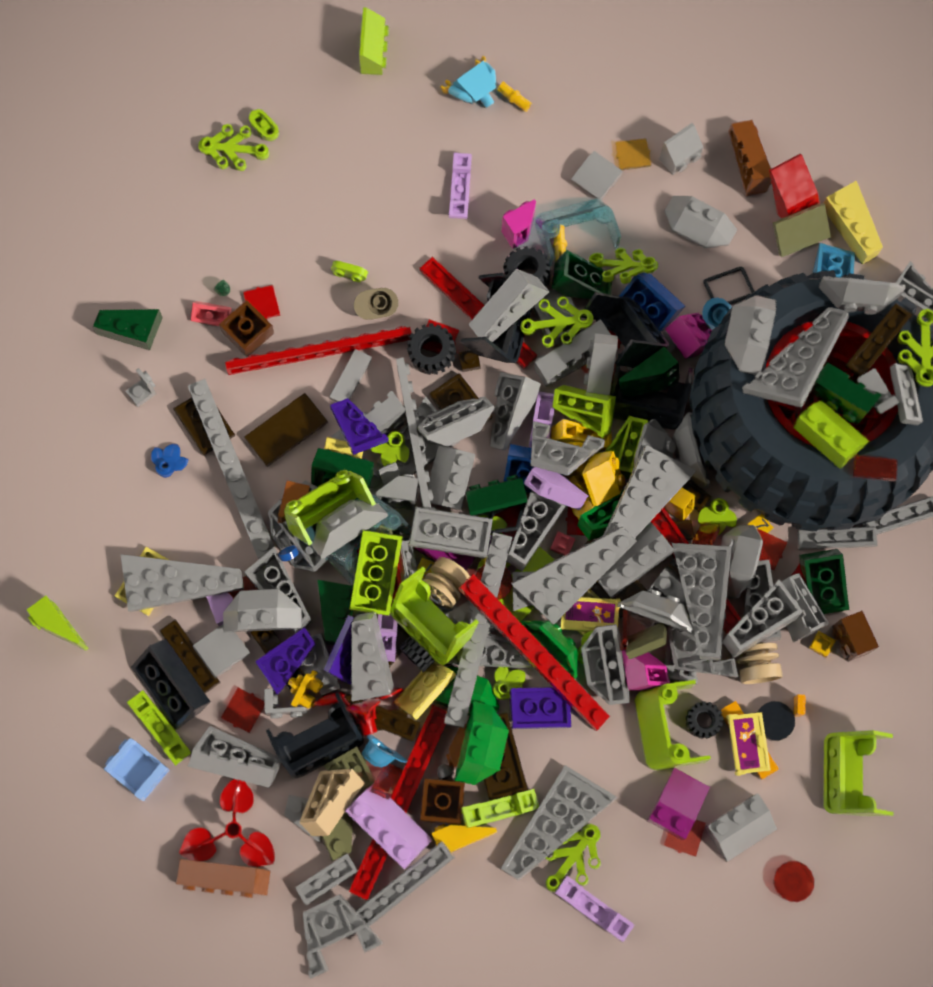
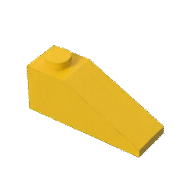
[551,419,612,450]
[432,824,497,853]

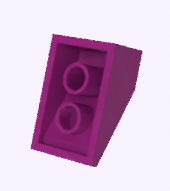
[647,767,710,841]

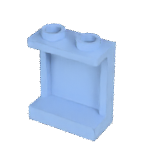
[104,738,170,801]

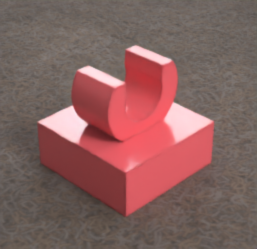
[550,531,575,556]

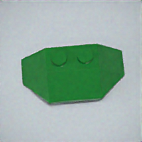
[520,621,577,680]
[433,665,500,716]
[454,701,509,785]

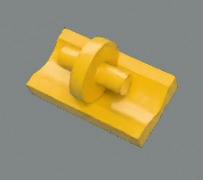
[288,670,324,709]

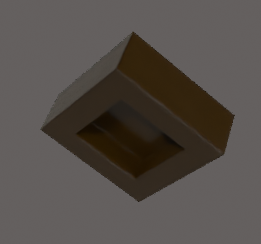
[459,350,481,372]

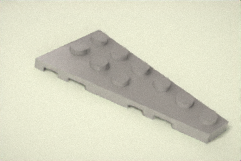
[743,307,849,407]
[501,765,617,881]

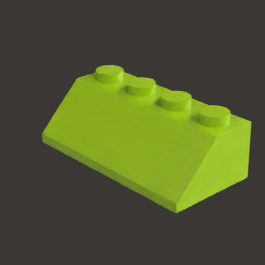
[350,530,402,616]

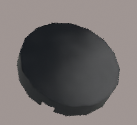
[757,701,795,741]

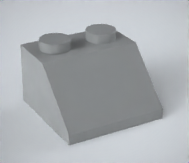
[659,123,703,175]
[376,474,419,510]

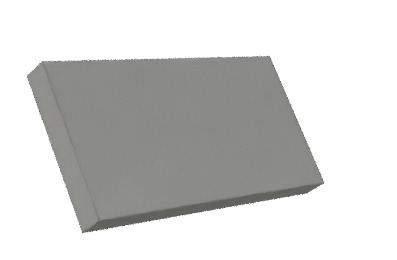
[409,507,493,558]

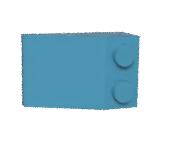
[812,243,855,277]

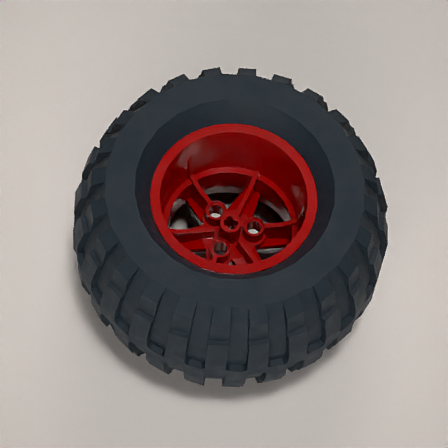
[689,270,933,531]

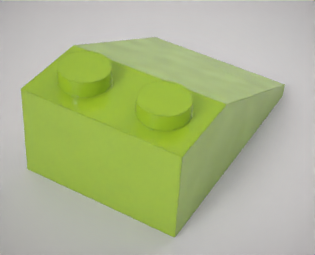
[27,596,89,651]

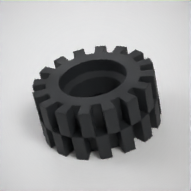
[399,636,434,672]
[685,701,723,739]

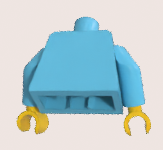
[441,56,496,108]

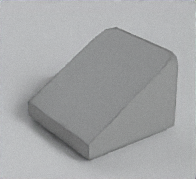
[378,462,401,486]

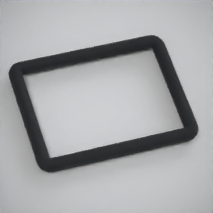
[704,266,754,304]
[489,503,526,534]

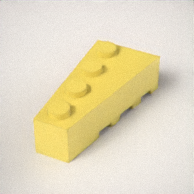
[824,180,883,265]

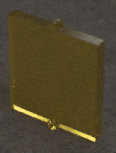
[615,138,651,170]

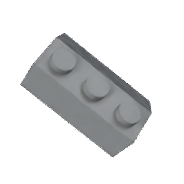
[427,446,475,511]
[704,793,777,862]

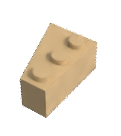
[299,769,364,836]

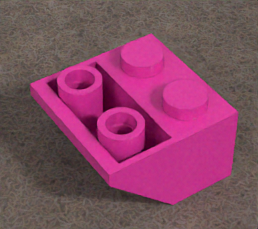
[501,199,536,249]
[665,313,712,359]
[622,650,670,690]

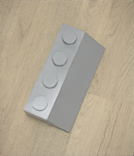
[598,522,674,599]

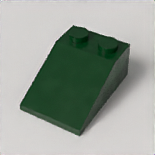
[552,250,612,299]
[619,347,679,399]
[799,549,850,614]

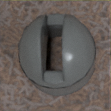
[437,764,454,780]

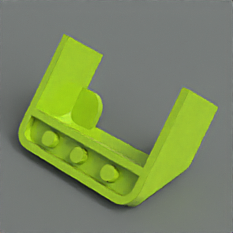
[284,470,376,545]
[390,567,479,665]
[634,680,711,770]
[824,730,894,816]

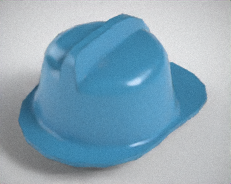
[702,298,732,330]
[362,734,407,767]

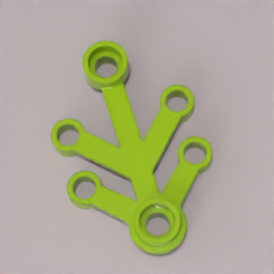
[198,124,269,171]
[589,248,658,284]
[520,297,593,348]
[898,309,933,387]
[545,824,601,893]

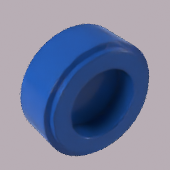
[278,545,299,562]

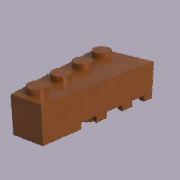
[728,120,772,196]
[176,859,271,898]

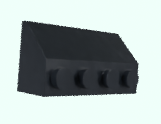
[131,639,211,730]

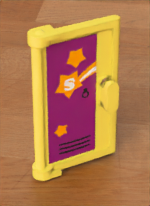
[561,597,621,631]
[726,712,770,776]

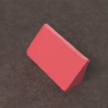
[190,301,232,326]

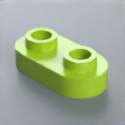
[249,109,279,141]
[331,261,368,282]

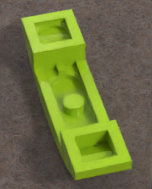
[127,690,191,766]
[461,789,539,828]

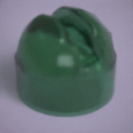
[214,280,230,296]

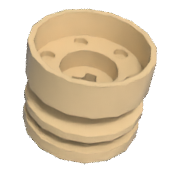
[422,557,470,609]
[737,642,783,684]

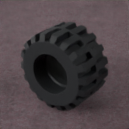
[503,246,550,288]
[407,323,456,375]

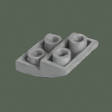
[572,151,623,200]
[193,625,250,678]

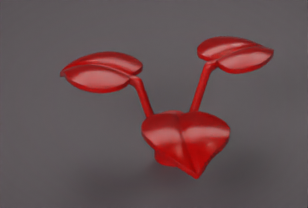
[312,688,404,736]
[179,779,275,867]

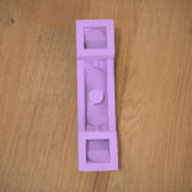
[449,153,472,219]
[556,876,634,942]

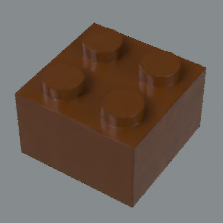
[219,300,274,357]
[832,610,879,662]
[420,779,465,825]

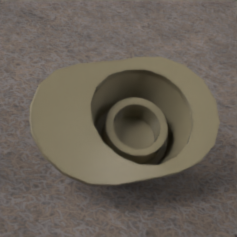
[354,288,398,320]

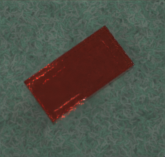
[853,455,897,481]
[692,524,720,545]
[370,764,403,800]

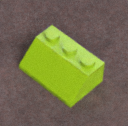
[359,7,389,75]
[794,401,869,469]

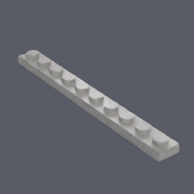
[396,358,435,510]
[188,379,274,559]
[444,532,512,728]

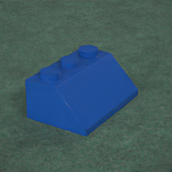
[619,272,685,332]
[504,444,563,493]

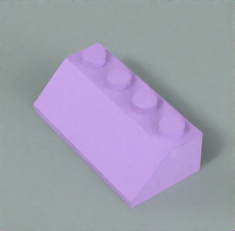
[346,783,433,870]

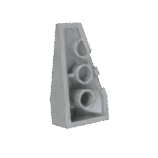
[490,372,541,450]

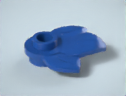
[151,444,189,478]

